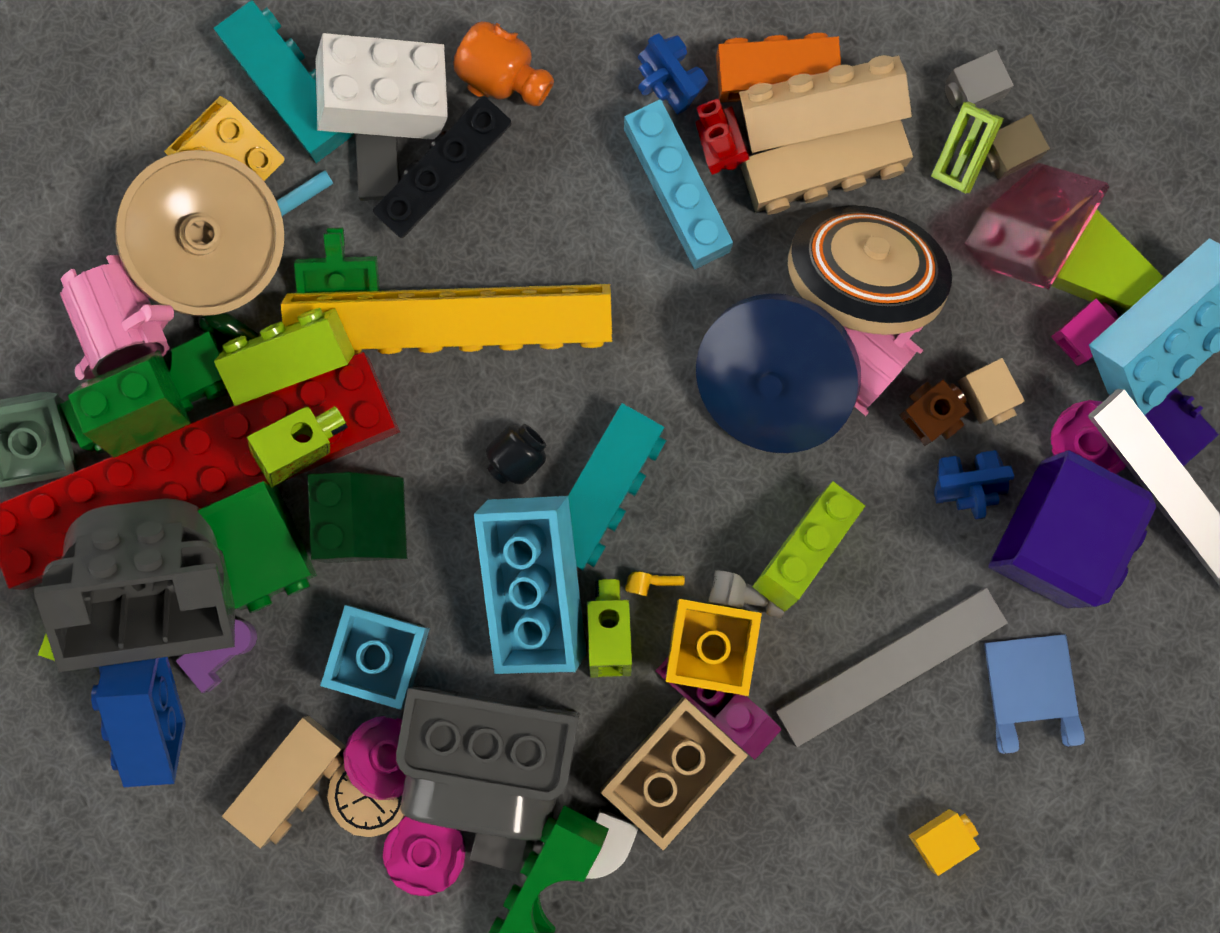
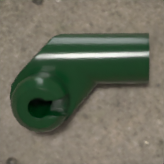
[199,313,259,341]

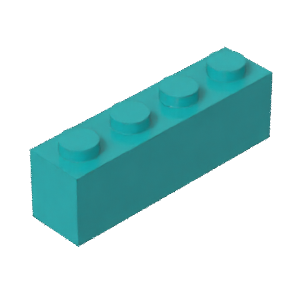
[213,0,354,163]
[568,403,667,571]

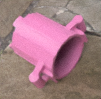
[60,255,174,380]
[843,326,923,416]

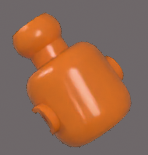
[453,22,554,106]

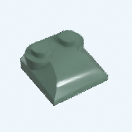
[0,392,77,488]

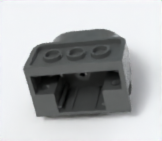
[34,498,235,672]
[396,685,580,840]

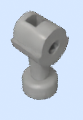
[708,570,784,619]

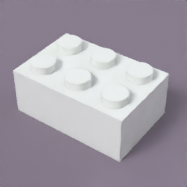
[316,33,448,139]

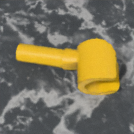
[625,572,685,597]

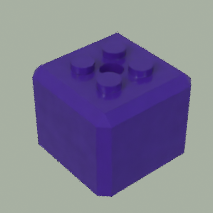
[988,450,1156,608]

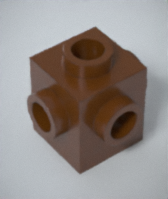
[899,379,970,446]

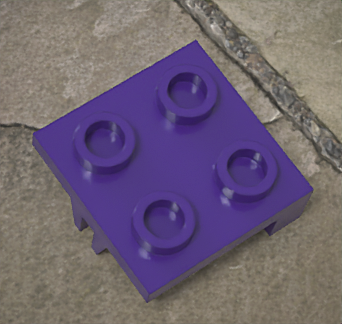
[1144,388,1219,467]

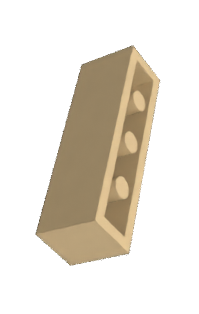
[739,55,912,153]
[741,120,913,215]

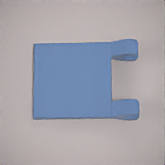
[984,634,1085,754]

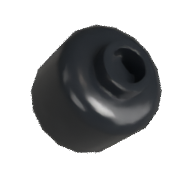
[486,424,547,485]

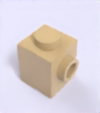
[958,358,1025,426]

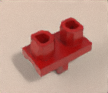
[695,99,750,175]

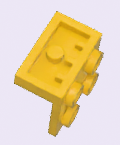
[164,96,285,181]

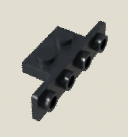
[373,96,512,238]

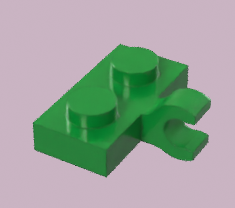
[294,227,380,293]

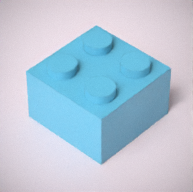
[320,605,430,710]

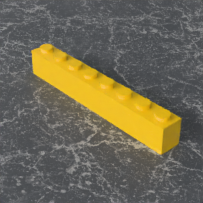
[281,284,612,355]

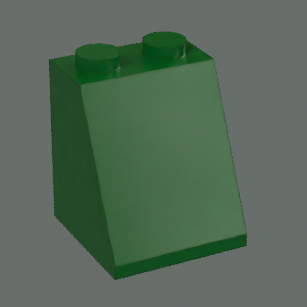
[68,350,191,458]
[198,481,317,613]

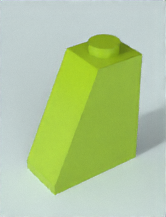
[1048,203,1163,314]

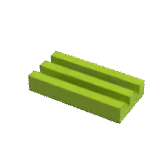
[931,101,1004,194]

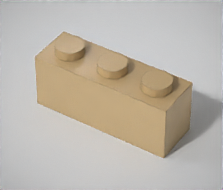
[222,716,346,848]

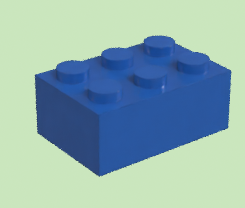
[91,657,186,787]

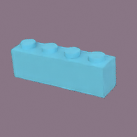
[624,99,733,270]

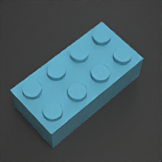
[1089,238,1220,415]
[474,496,587,674]

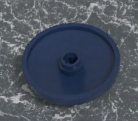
[696,293,861,453]

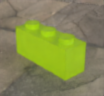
[214,308,355,406]
[752,481,866,612]

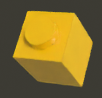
[908,809,980,876]

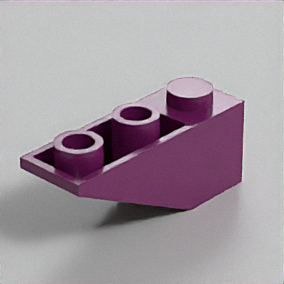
[655,657,782,760]

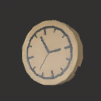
[327,764,404,837]

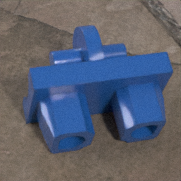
[638,33,709,115]
[934,450,1014,519]

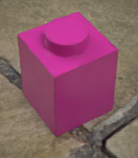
[1051,298,1119,366]

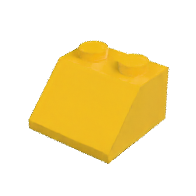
[665,599,762,696]

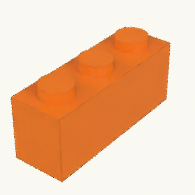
[716,33,841,103]

